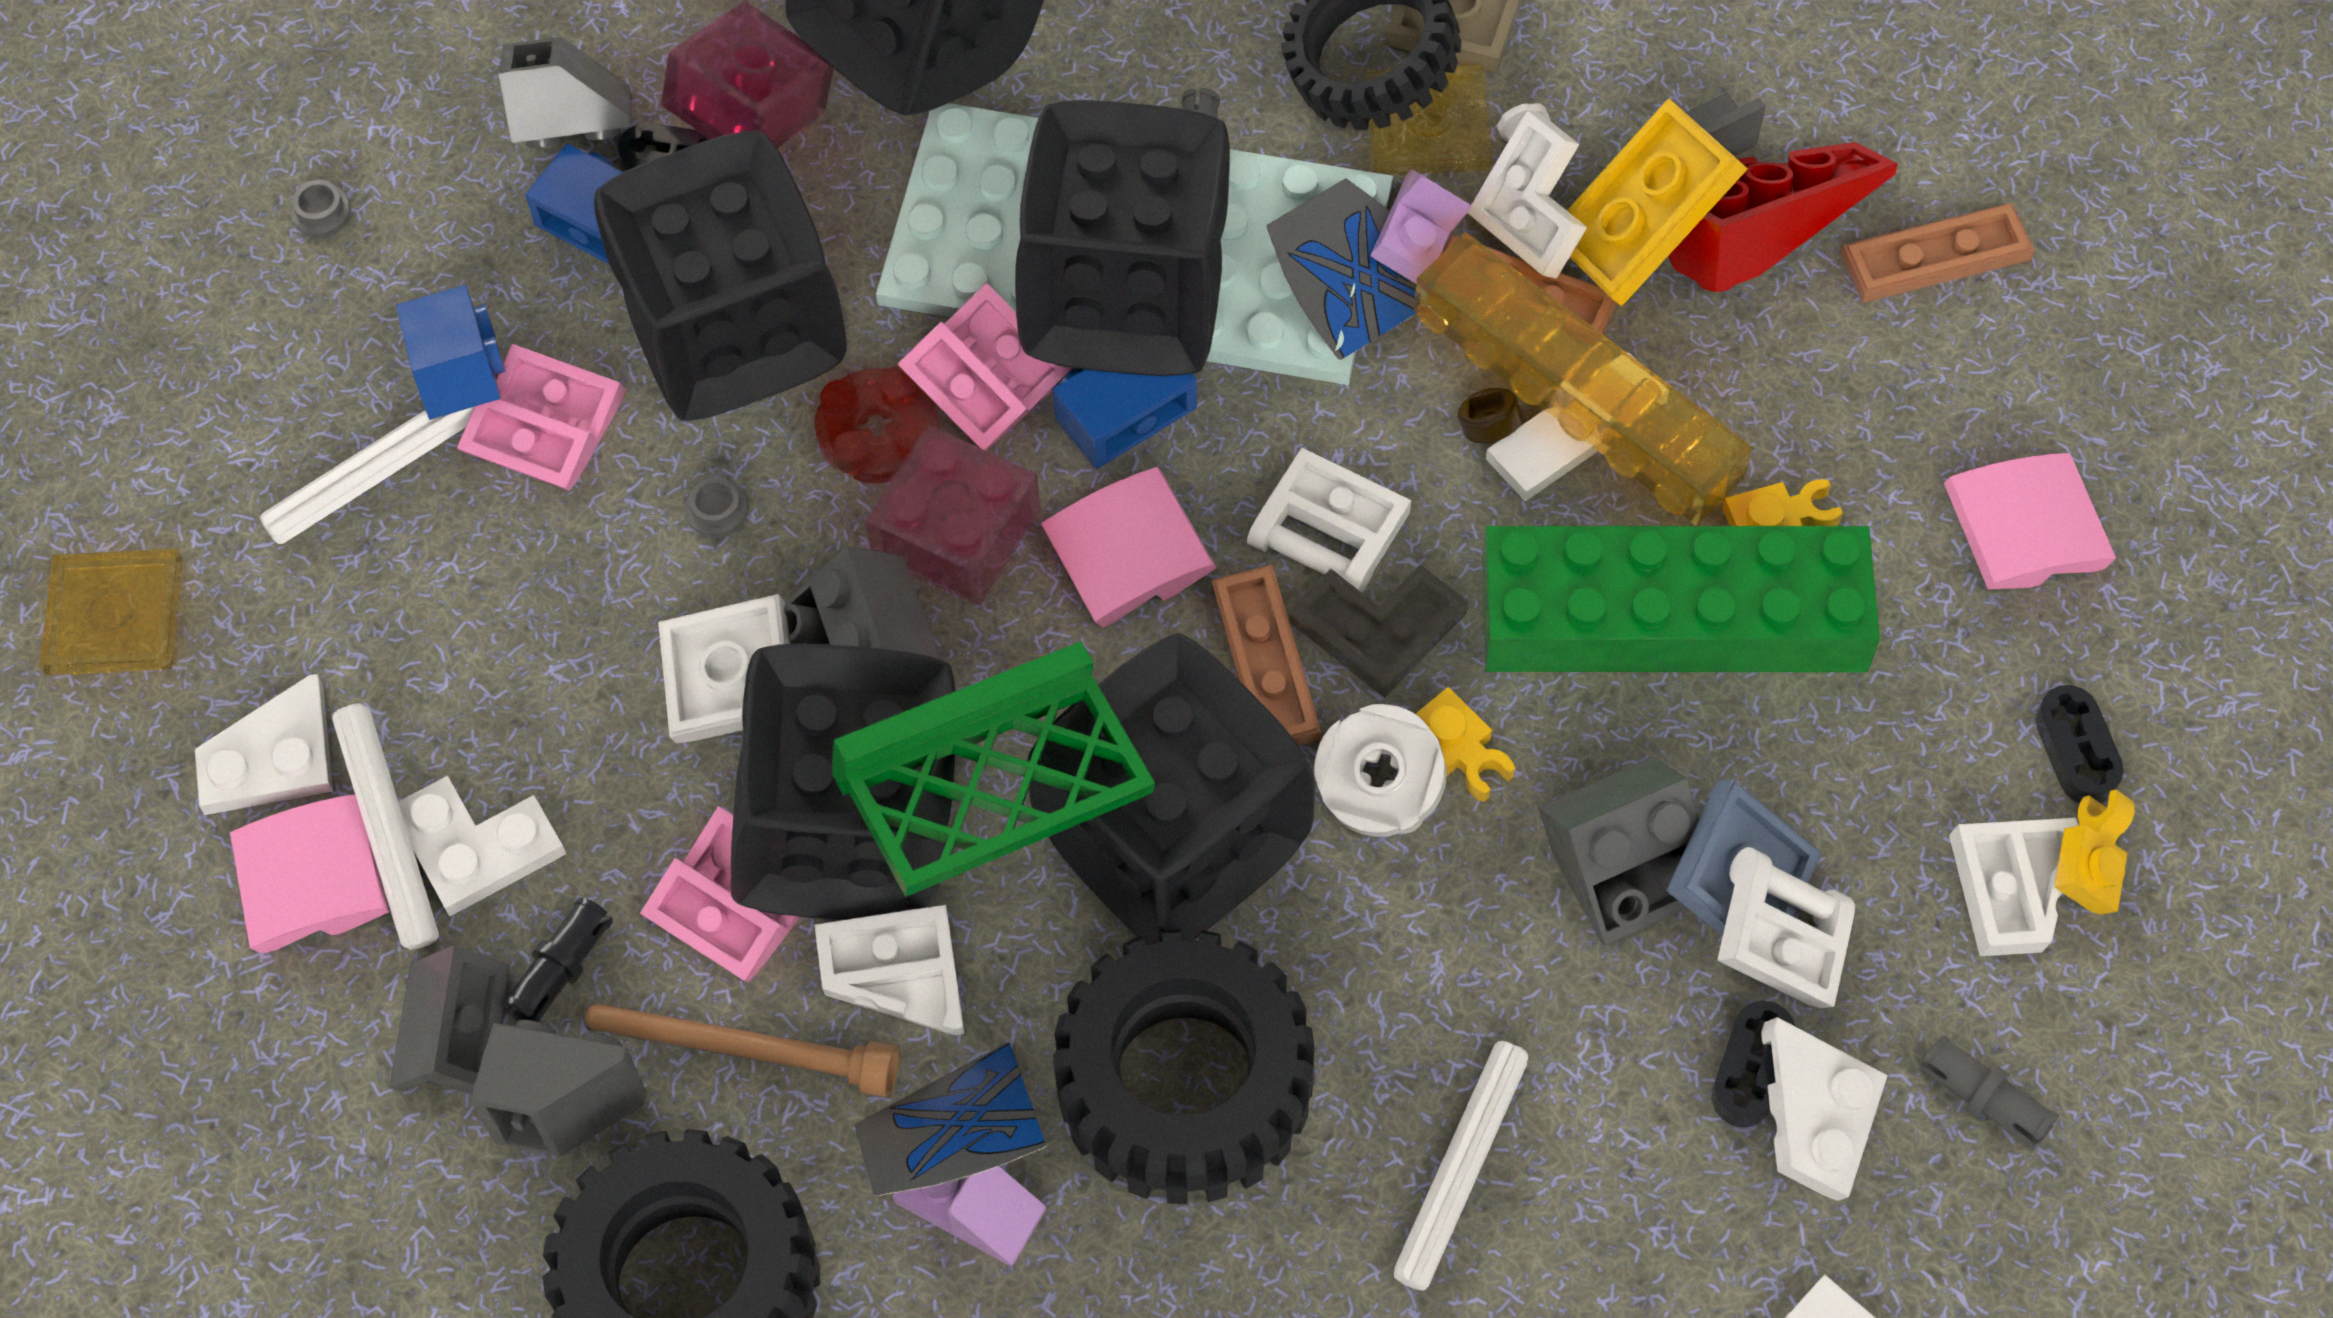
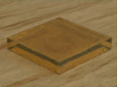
[1366,65,1492,175]
[39,548,183,676]

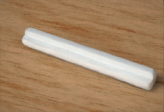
[260,407,474,544]
[332,703,439,950]
[1394,1041,1528,1291]

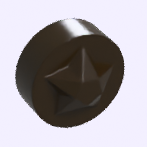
[1458,387,1523,443]

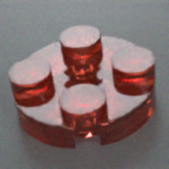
[815,366,939,484]

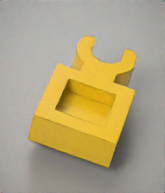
[1722,479,1843,526]
[1416,687,1515,802]

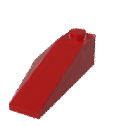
[1668,142,1898,292]

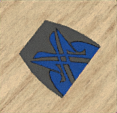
[1266,179,1444,360]
[854,1042,1046,1196]

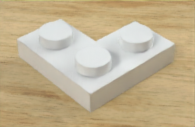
[1468,110,1587,279]
[398,776,566,917]

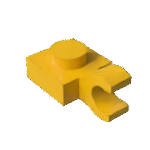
[2054,789,2135,915]

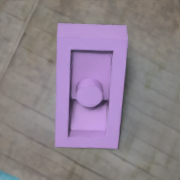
[1370,169,1471,287]
[893,1166,1046,1267]

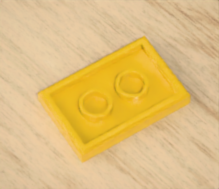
[1567,98,1747,307]

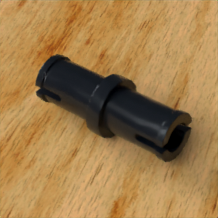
[501,897,613,1022]

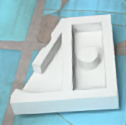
[195,674,333,815]
[1949,818,2078,956]
[814,905,965,1035]
[1761,1017,1888,1201]

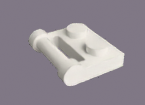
[1247,448,1411,598]
[1717,847,1855,1008]

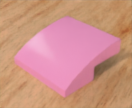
[898,282,1072,452]
[457,344,627,491]
[1944,453,2116,590]
[1041,467,1217,628]
[230,794,390,954]
[640,806,800,983]

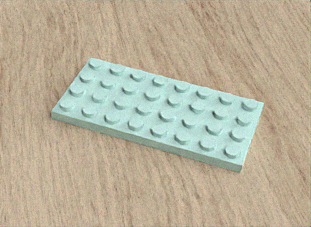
[876,103,1393,385]

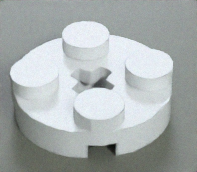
[1314,704,1447,837]

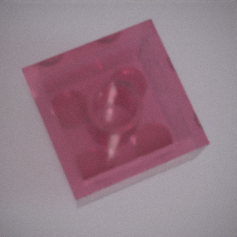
[661,0,834,148]
[865,425,1041,607]

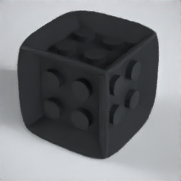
[785,0,1044,115]
[1015,100,1230,376]
[594,130,847,421]
[1027,633,1315,945]
[730,643,955,920]

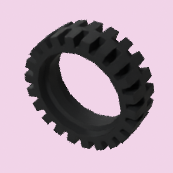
[1281,0,1461,130]

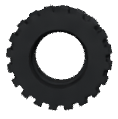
[1053,929,1315,1204]
[542,1129,820,1318]

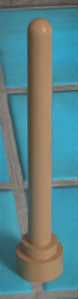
[584,1004,900,1098]

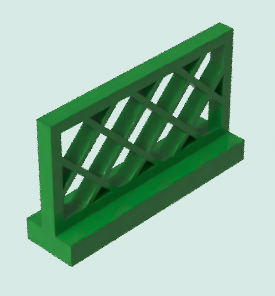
[832,641,1155,897]

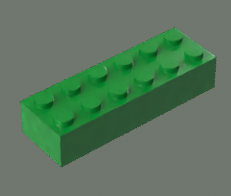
[1482,526,1880,672]

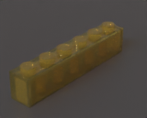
[1414,232,1753,526]

